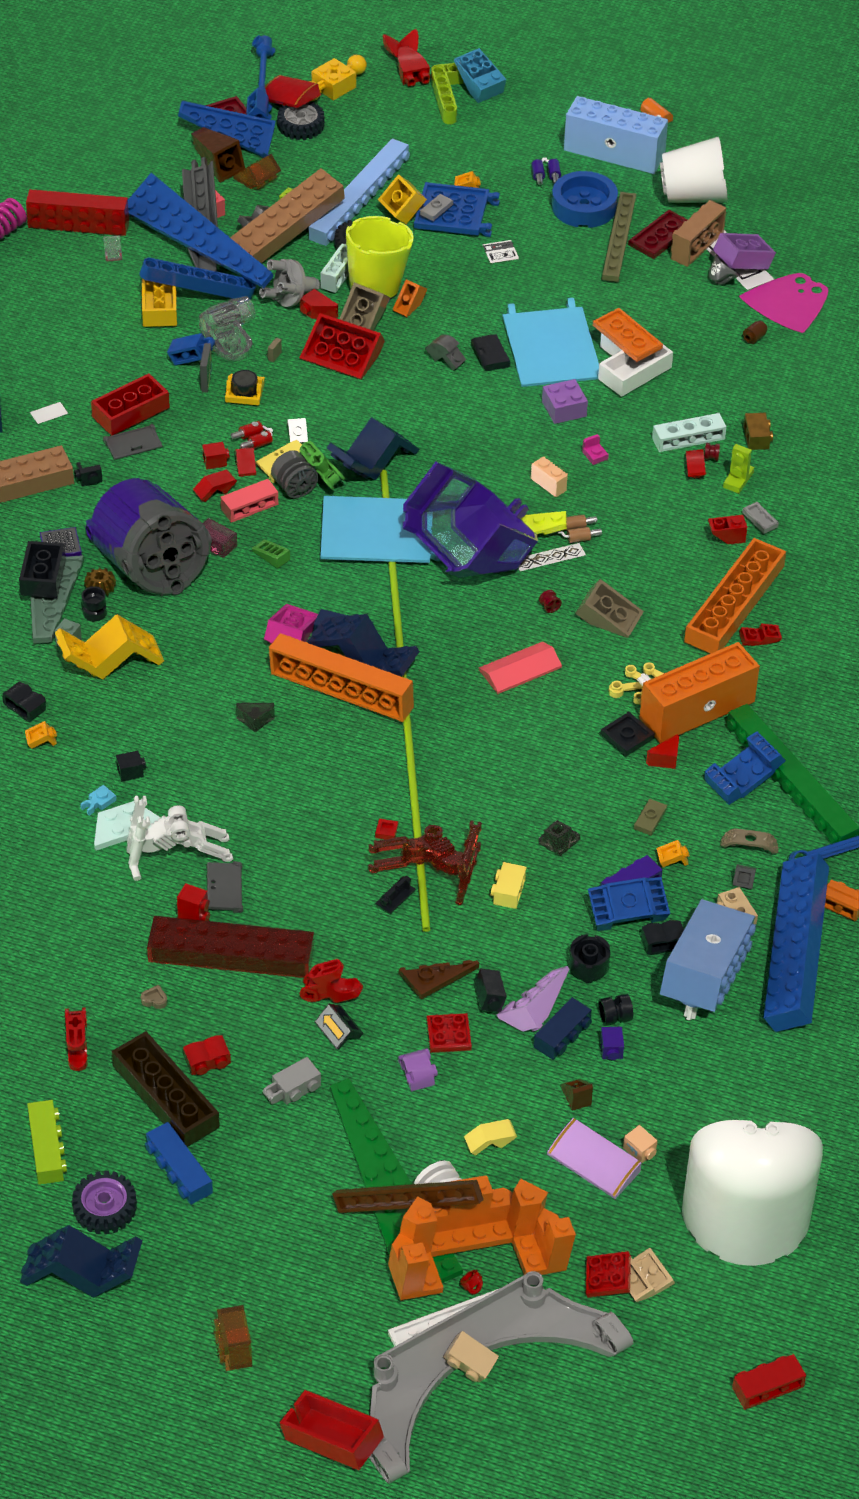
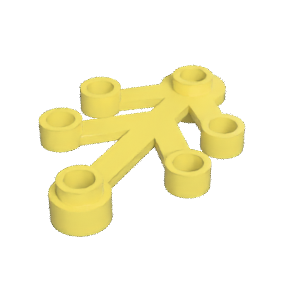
[609,662,664,705]

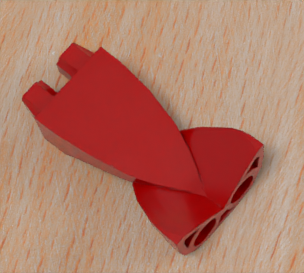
[383,29,430,86]

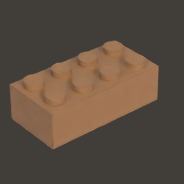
[671,200,726,267]

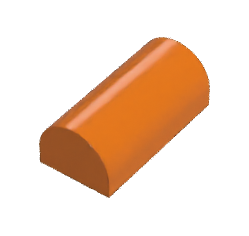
[640,98,673,123]

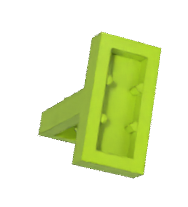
[723,444,754,493]

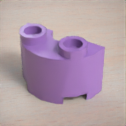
[398,1048,438,1091]

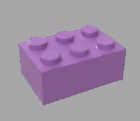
[713,233,776,270]

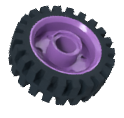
[72,1171,137,1234]

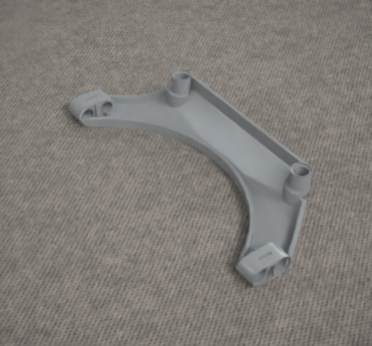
[369,1271,634,1484]

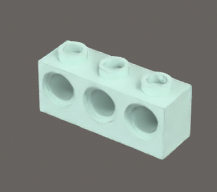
[321,243,349,293]

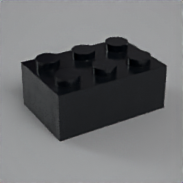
[19,541,66,598]

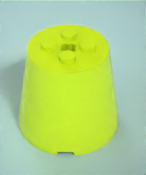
[346,216,414,298]

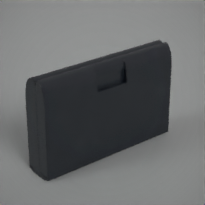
[471,334,510,371]

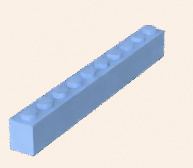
[309,139,410,246]

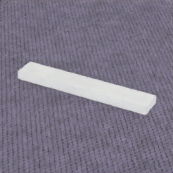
[388,1288,500,1347]

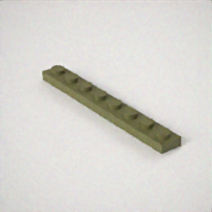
[602,192,636,282]

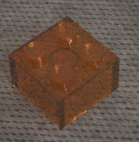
[213,1305,252,1371]

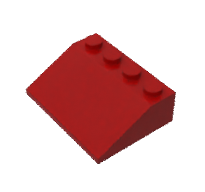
[300,313,385,380]

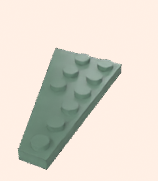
[31,556,84,644]

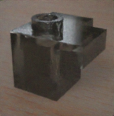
[538,820,580,856]

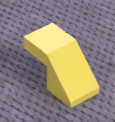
[464,1119,517,1155]

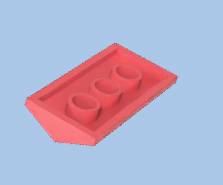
[479,642,562,694]

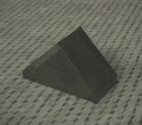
[236,703,275,732]

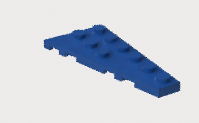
[178,101,276,159]

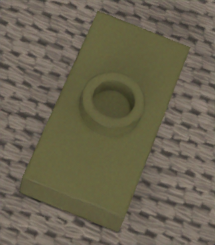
[634,799,667,836]

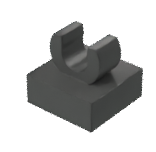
[733,864,757,889]

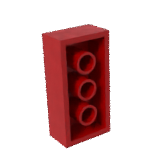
[91,373,170,436]

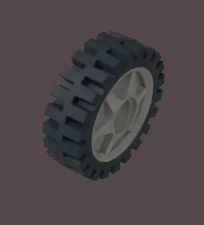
[277,102,325,140]

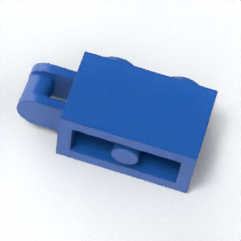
[167,333,215,365]

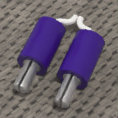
[531,158,561,185]

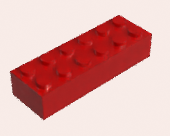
[26,189,129,236]

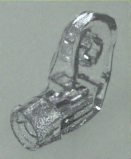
[199,296,255,361]

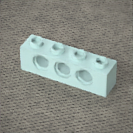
[652,413,726,452]

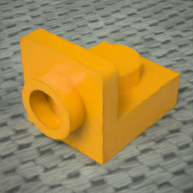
[454,171,481,188]
[25,721,57,749]
[657,840,690,867]

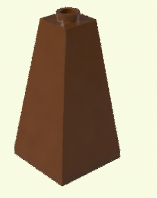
[191,127,245,182]

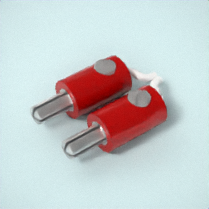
[231,421,273,449]

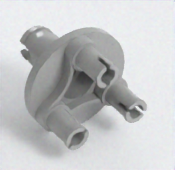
[259,259,320,307]

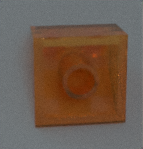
[233,154,281,189]

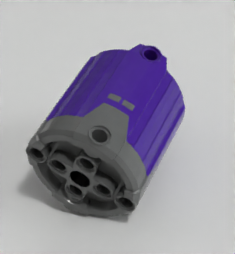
[85,478,212,596]

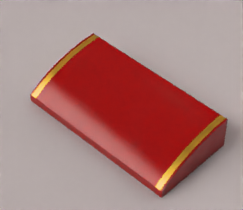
[265,75,321,108]

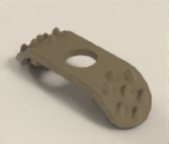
[720,829,779,854]

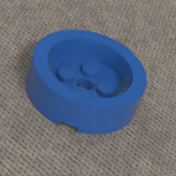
[552,171,618,228]

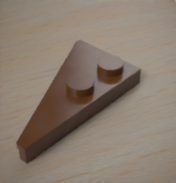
[399,960,480,999]

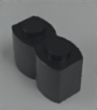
[3,682,46,722]
[641,920,684,955]

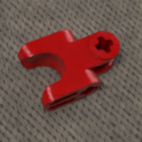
[299,959,363,1003]
[65,1007,88,1071]

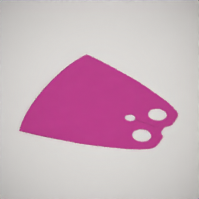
[739,273,828,333]

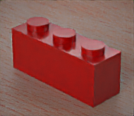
[732,1354,806,1410]

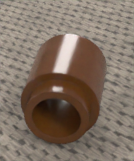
[743,321,767,344]

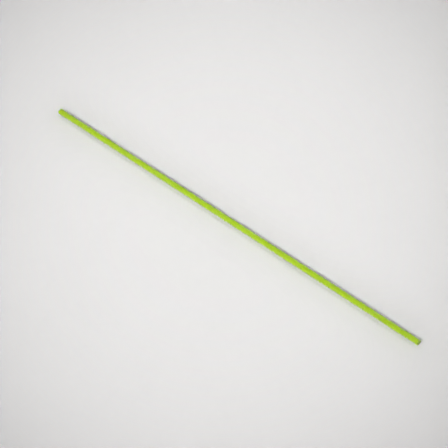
[380,470,430,932]

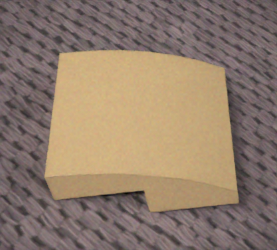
[630,1248,675,1302]

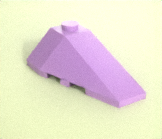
[497,966,569,1032]

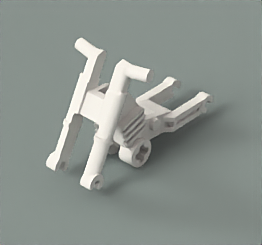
[126,796,233,881]

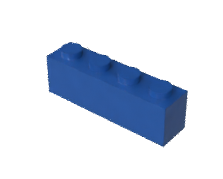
[145,1122,213,1205]

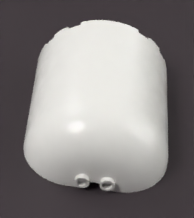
[682,1120,823,1266]

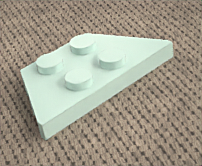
[94,801,162,851]

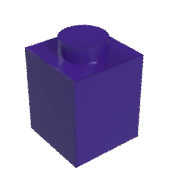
[600,1027,624,1060]

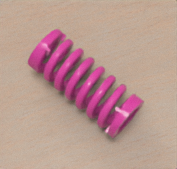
[0,198,27,240]

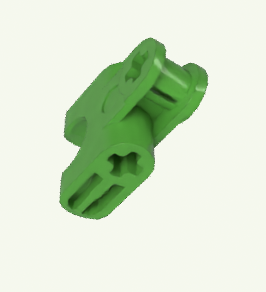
[300,441,346,490]

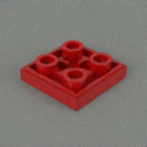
[427,1013,472,1053]
[586,1251,631,1298]

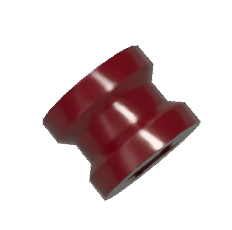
[704,443,720,461]
[539,590,562,613]

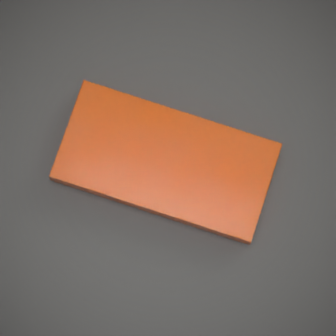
[593,308,663,362]

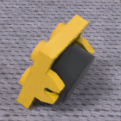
[225,370,265,405]

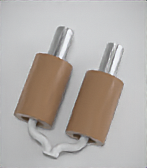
[557,514,602,543]

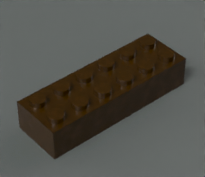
[112,1031,220,1147]

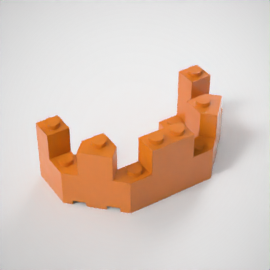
[388,1175,576,1300]

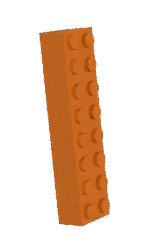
[684,538,786,653]
[269,633,414,722]

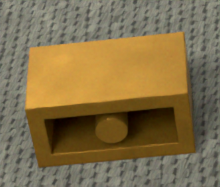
[743,412,773,450]

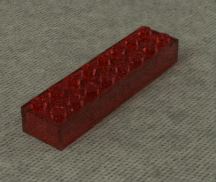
[147,916,314,978]

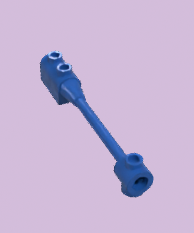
[246,35,276,120]

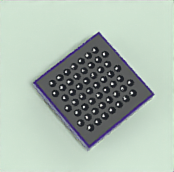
[40,527,82,557]

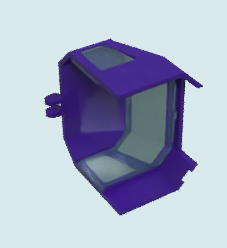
[403,461,538,578]

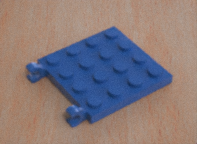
[414,182,500,237]

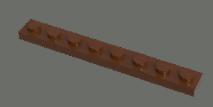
[332,1180,484,1213]

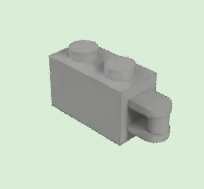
[263,1057,321,1105]

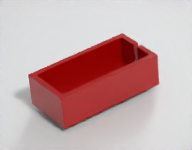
[280,1390,384,1470]

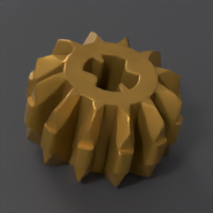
[84,567,116,596]

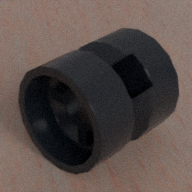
[82,586,107,622]
[598,993,634,1025]

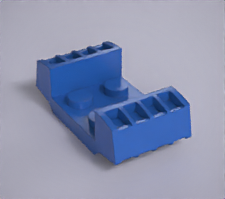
[705,731,786,805]
[588,877,670,931]

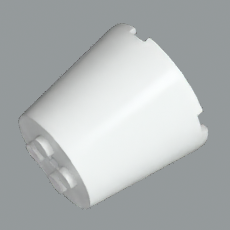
[660,137,728,203]

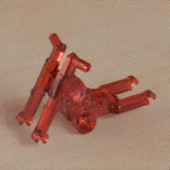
[368,820,482,905]

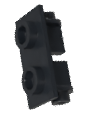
[375,876,416,914]

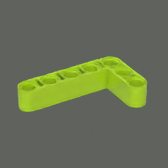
[431,63,465,124]

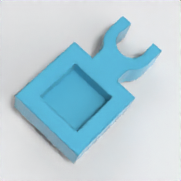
[80,785,116,816]

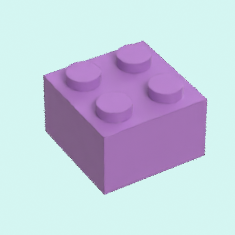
[542,379,588,424]

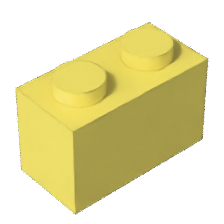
[491,862,526,909]

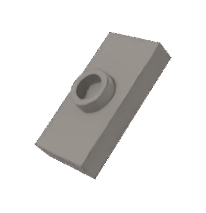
[420,194,453,221]
[742,502,779,534]

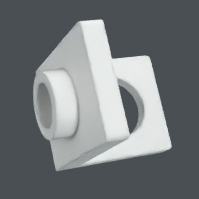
[287,418,308,443]

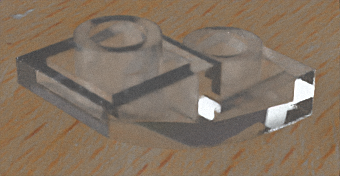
[103,235,122,261]

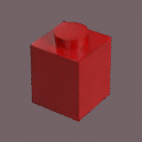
[202,442,230,470]

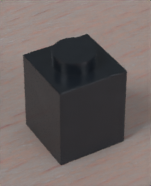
[116,751,146,782]

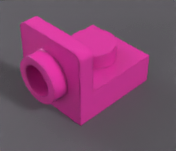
[582,434,609,465]

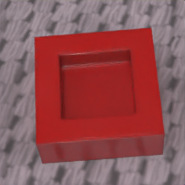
[375,818,398,841]

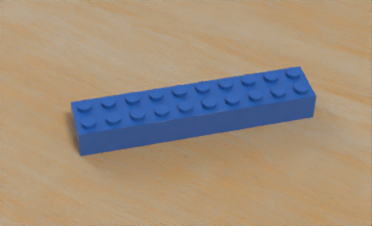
[764,852,829,1032]

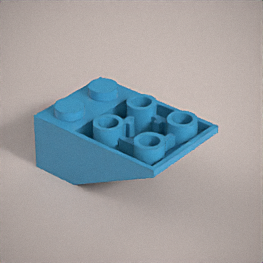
[454,48,506,103]

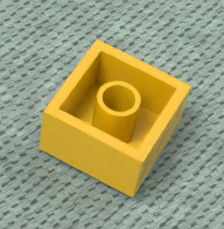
[378,174,427,224]

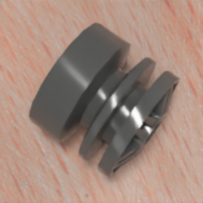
[271,450,318,498]

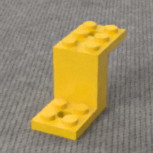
[55,614,164,680]

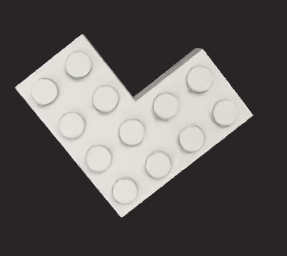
[598,333,673,397]

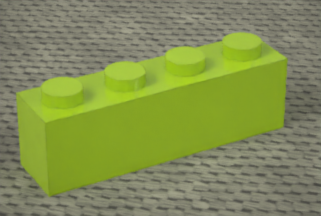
[27,1100,67,1185]

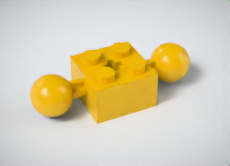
[309,55,367,101]

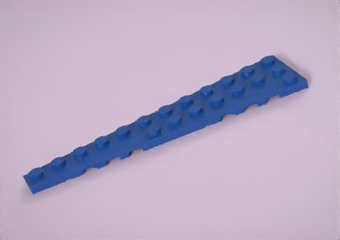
[128,173,274,289]

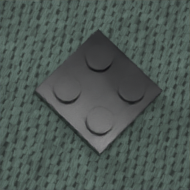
[601,712,655,756]

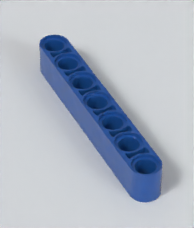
[139,258,256,301]

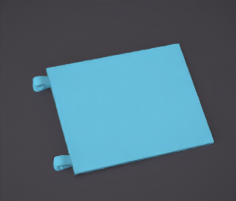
[503,298,599,387]
[321,496,443,563]

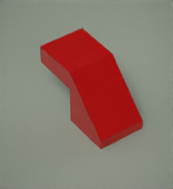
[193,469,237,502]

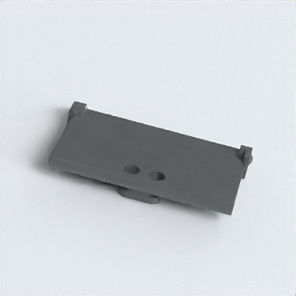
[103,424,163,460]
[207,861,243,913]

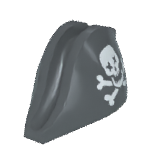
[709,254,739,285]

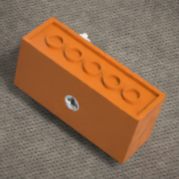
[637,642,760,743]

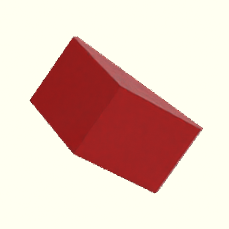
[234,447,256,477]
[646,734,679,769]

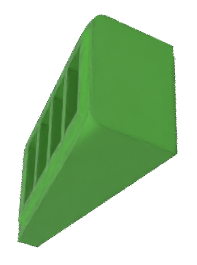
[252,539,290,569]

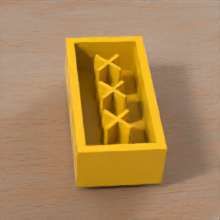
[142,278,177,327]

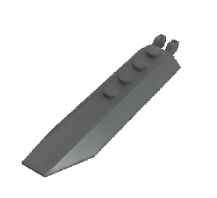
[182,157,218,271]

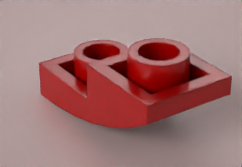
[686,449,706,478]
[739,623,782,646]

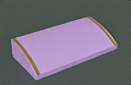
[547,1118,642,1199]

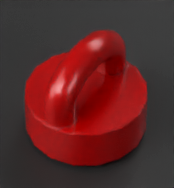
[460,1270,483,1295]

